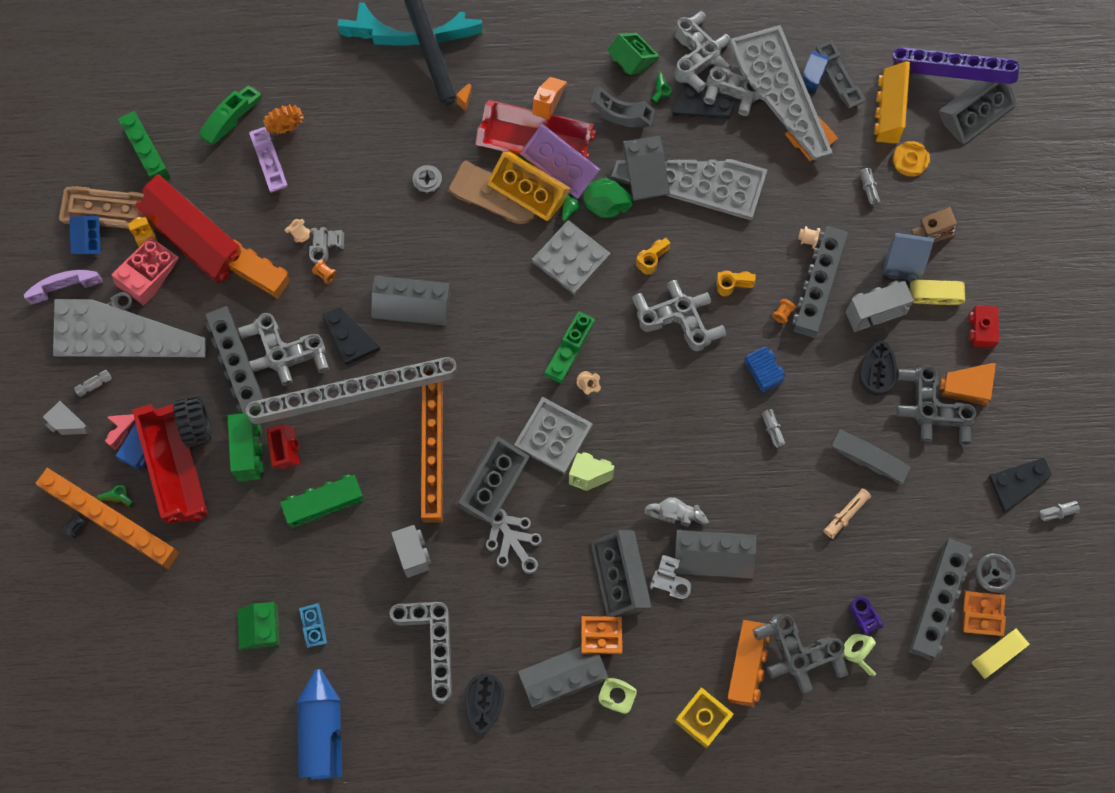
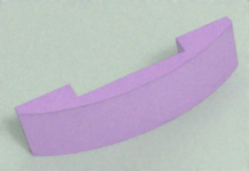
[249,127,288,193]
[24,270,103,305]

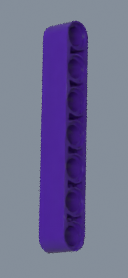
[893,48,1019,84]

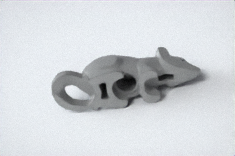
[645,498,709,527]

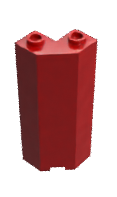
[475,100,596,160]
[134,174,241,285]
[132,404,208,523]

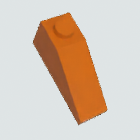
[532,77,567,120]

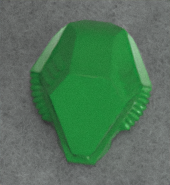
[583,177,633,218]

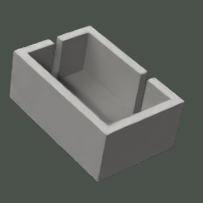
[846,281,914,332]

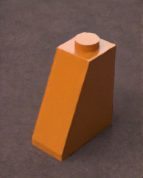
[939,363,996,405]

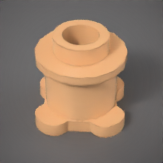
[285,219,310,242]
[798,226,820,249]
[576,371,601,394]

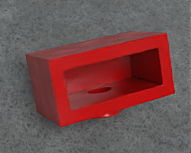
[968,305,999,348]
[266,424,300,469]

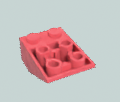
[112,237,179,306]

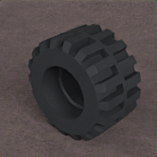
[173,395,212,447]

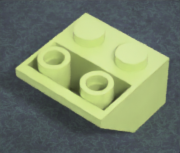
[569,452,614,491]

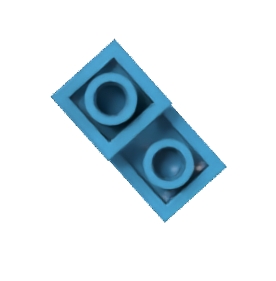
[299,603,327,648]

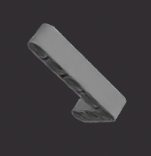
[390,602,452,704]

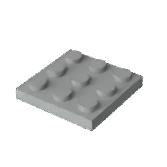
[532,220,611,295]
[514,397,593,474]

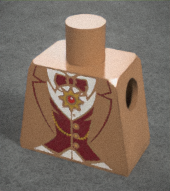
[911,207,957,242]

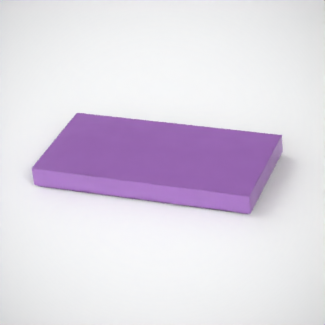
[520,124,600,199]

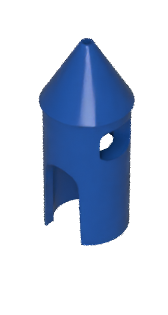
[295,669,342,780]

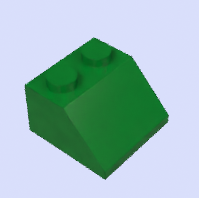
[607,33,660,75]
[237,602,280,650]

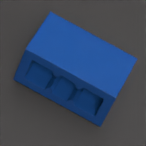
[69,216,101,254]

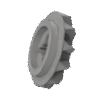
[413,165,442,193]

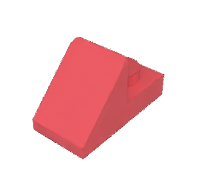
[105,414,135,451]

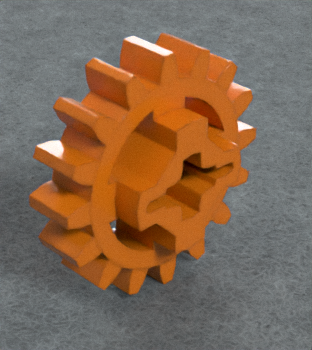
[263,105,304,135]

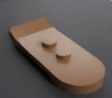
[447,161,536,224]
[59,186,144,229]

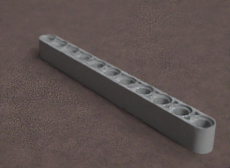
[246,357,456,424]

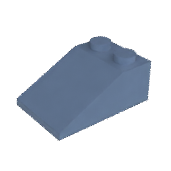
[883,233,934,282]

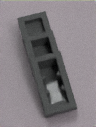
[831,429,911,484]

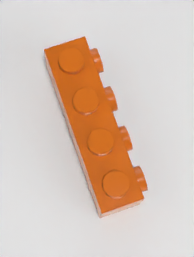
[728,620,772,707]

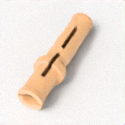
[823,489,871,539]

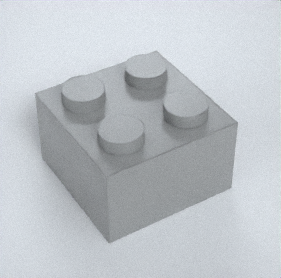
[391,525,431,578]

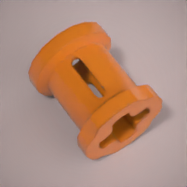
[312,260,337,284]
[772,299,796,324]

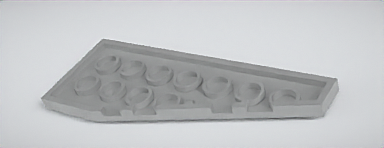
[729,25,833,161]
[611,159,767,221]
[53,299,207,358]

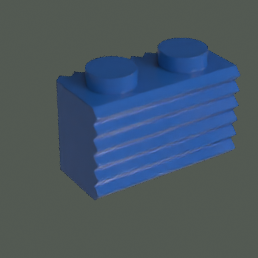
[744,346,785,393]

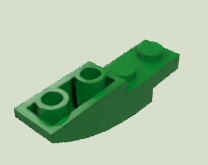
[198,85,262,145]
[544,311,595,384]

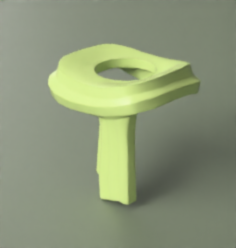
[843,634,876,676]
[599,678,636,714]

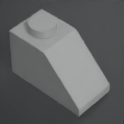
[43,401,91,435]

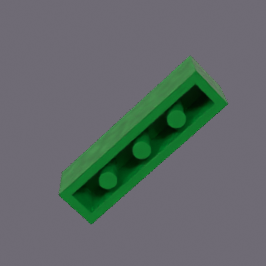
[118,111,171,180]
[280,474,365,528]

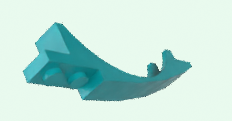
[338,2,483,46]

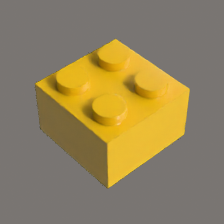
[675,687,733,748]

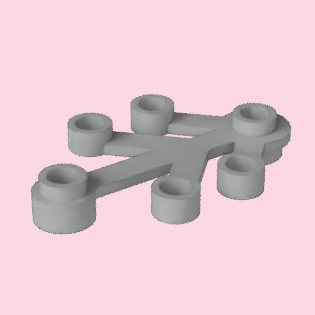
[486,508,542,574]

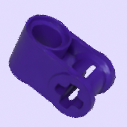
[849,596,883,636]

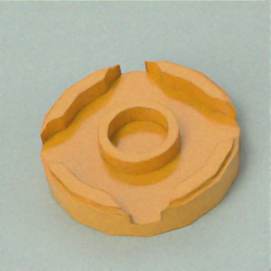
[893,141,930,176]

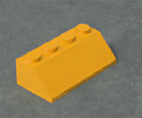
[874,62,910,144]
[486,152,571,221]

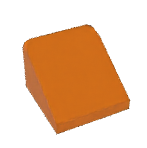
[457,84,471,111]

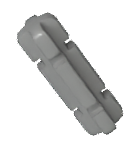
[74,370,112,397]

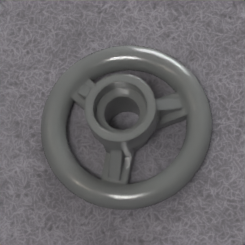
[975,553,1015,593]

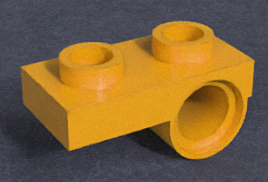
[127,217,158,247]
[636,238,671,275]
[716,271,756,296]

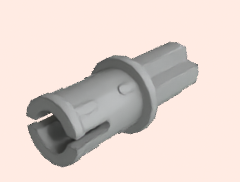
[860,168,879,204]
[761,409,785,448]
[1039,501,1080,521]

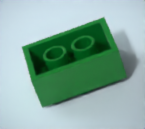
[228,413,264,482]

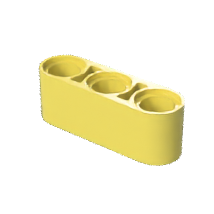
[910,280,965,305]
[971,628,1029,679]

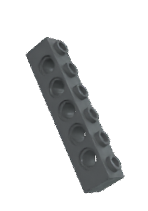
[792,226,848,338]
[205,306,264,416]
[908,538,973,660]

